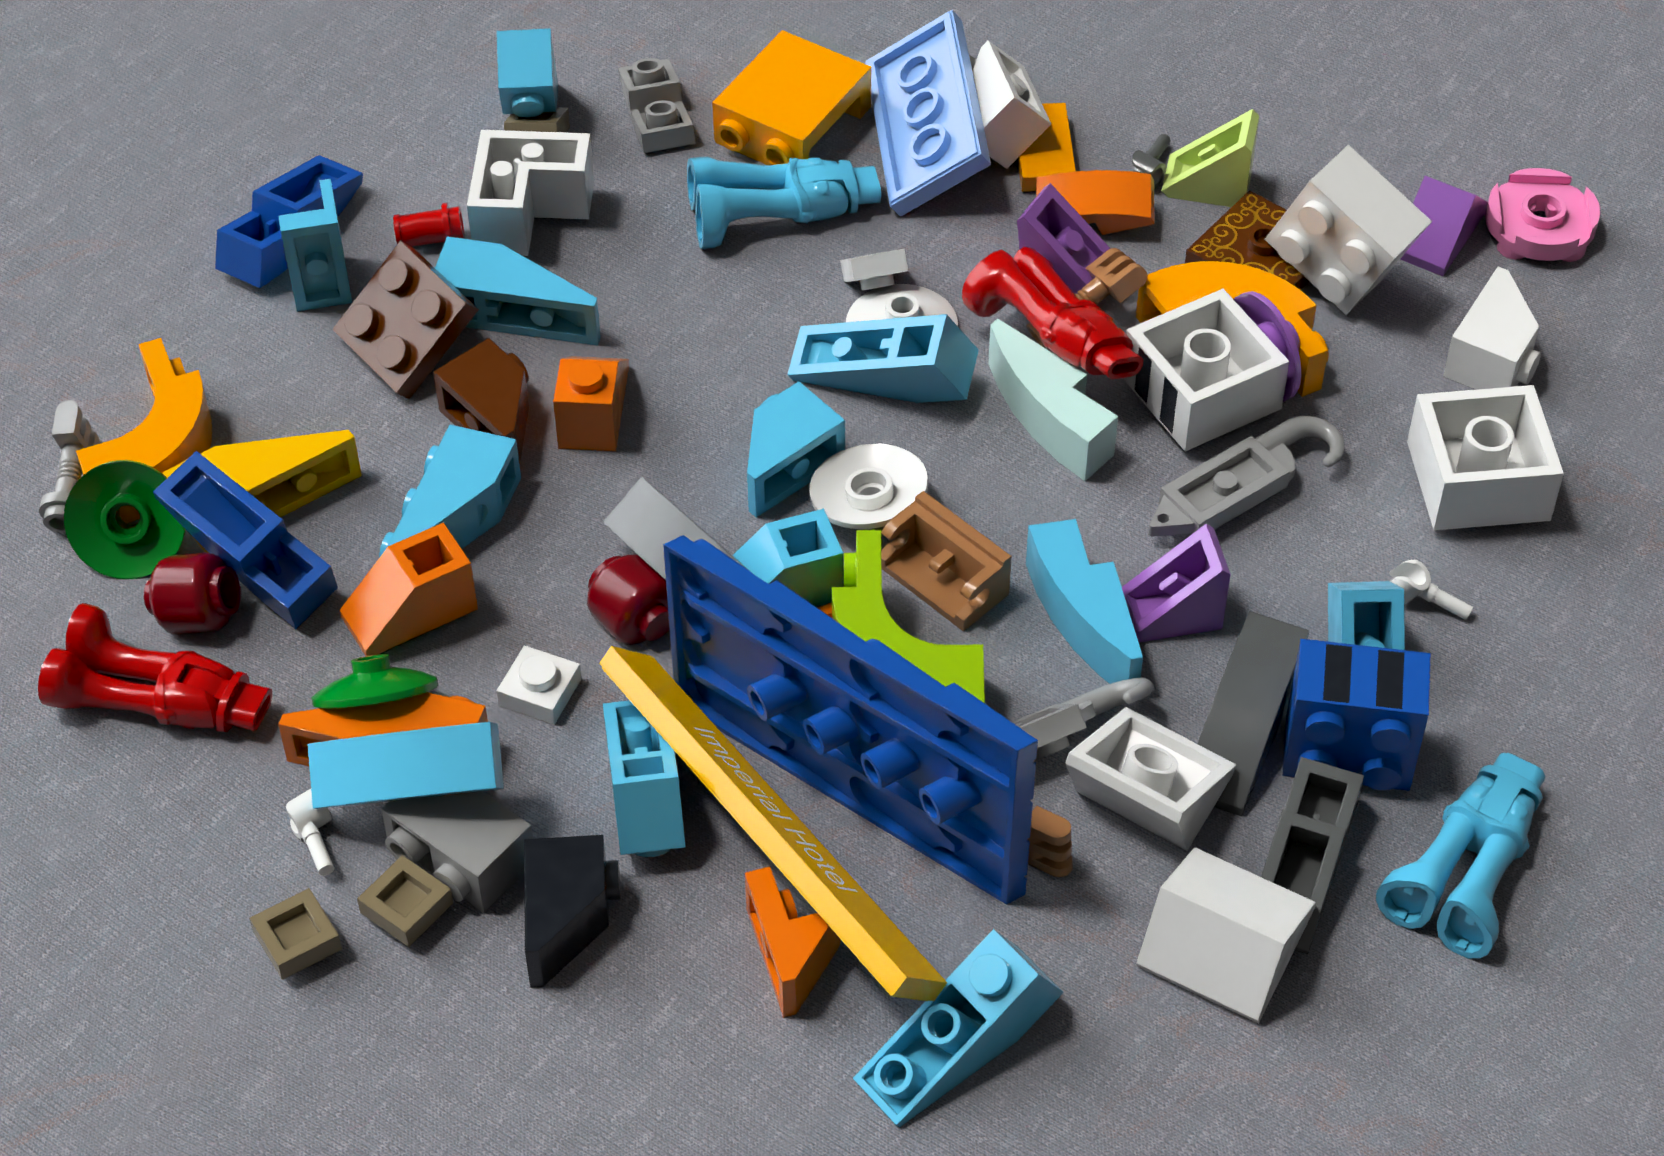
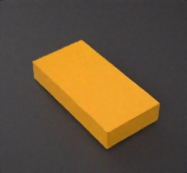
[1017,103,1076,192]

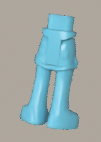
[687,157,881,249]
[1376,753,1545,959]

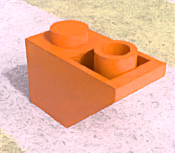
[340,522,478,656]

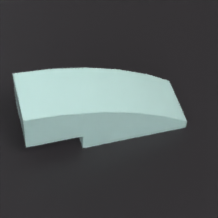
[988,318,1118,481]

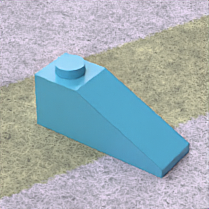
[435,236,601,346]
[787,314,979,403]
[603,700,686,857]

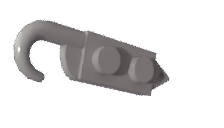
[1148,416,1345,537]
[1012,678,1154,758]

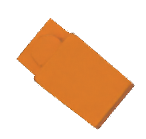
[745,866,841,1018]

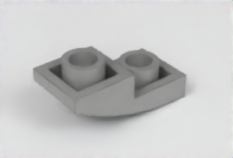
[618,58,695,153]

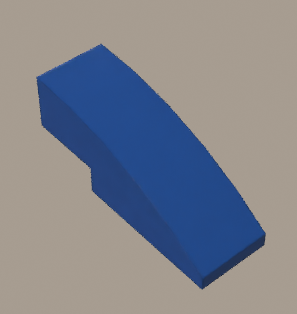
[215,155,363,288]
[153,451,338,630]

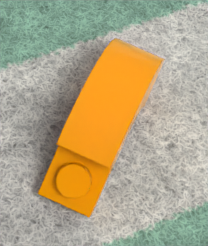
[1136,261,1329,397]
[76,338,212,523]

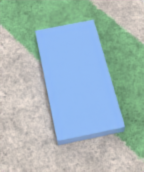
[866,10,991,217]

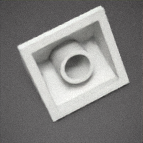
[1065,707,1236,851]
[1136,847,1316,1024]

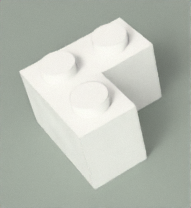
[467,130,594,256]

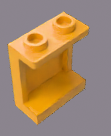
[712,30,872,165]

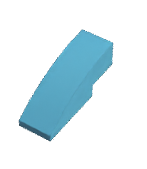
[1026,519,1143,684]
[307,722,504,809]

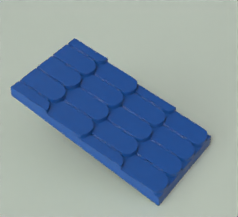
[663,535,1038,905]

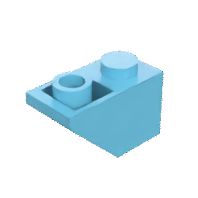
[733,509,844,607]

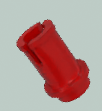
[393,203,465,247]

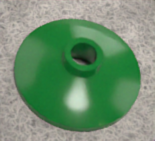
[64,460,186,579]
[311,654,438,708]

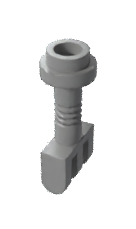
[39,400,100,534]

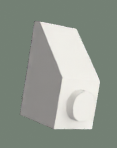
[972,40,1051,169]
[1443,266,1541,390]

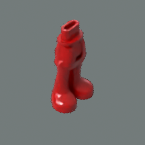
[962,247,1143,380]
[38,603,273,733]

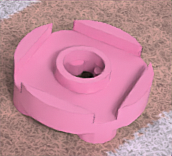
[1485,168,1600,262]

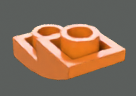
[1036,170,1155,235]

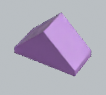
[1400,176,1488,276]
[1122,524,1231,642]

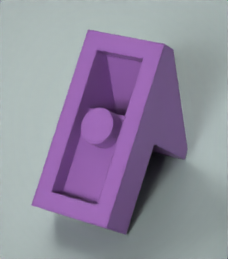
[1017,183,1111,294]

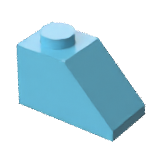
[497,28,558,118]
[747,381,845,518]
[1328,581,1405,650]

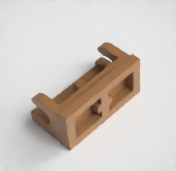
[881,491,1012,631]

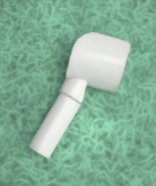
[1389,560,1473,620]
[286,789,334,876]

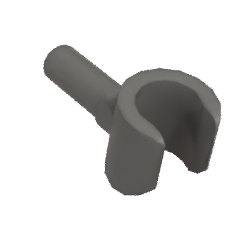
[1132,134,1171,190]

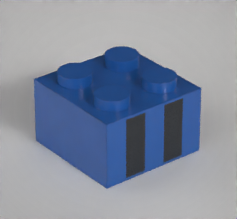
[1282,639,1431,791]

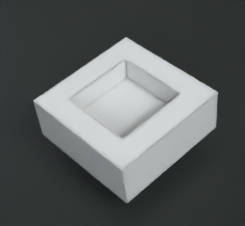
[840,249,908,291]
[496,645,582,725]

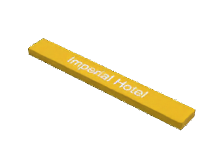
[599,646,947,1001]

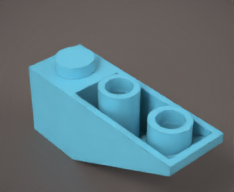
[379,424,521,558]
[853,929,1064,1127]

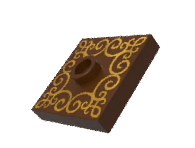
[1185,190,1309,290]

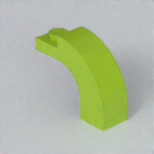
[831,530,985,703]

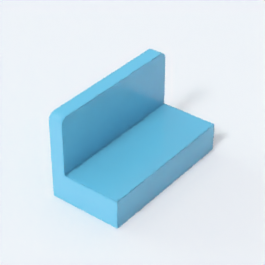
[278,179,352,312]

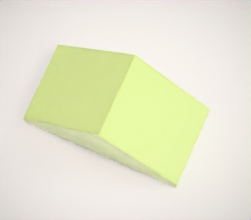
[1161,109,1259,207]

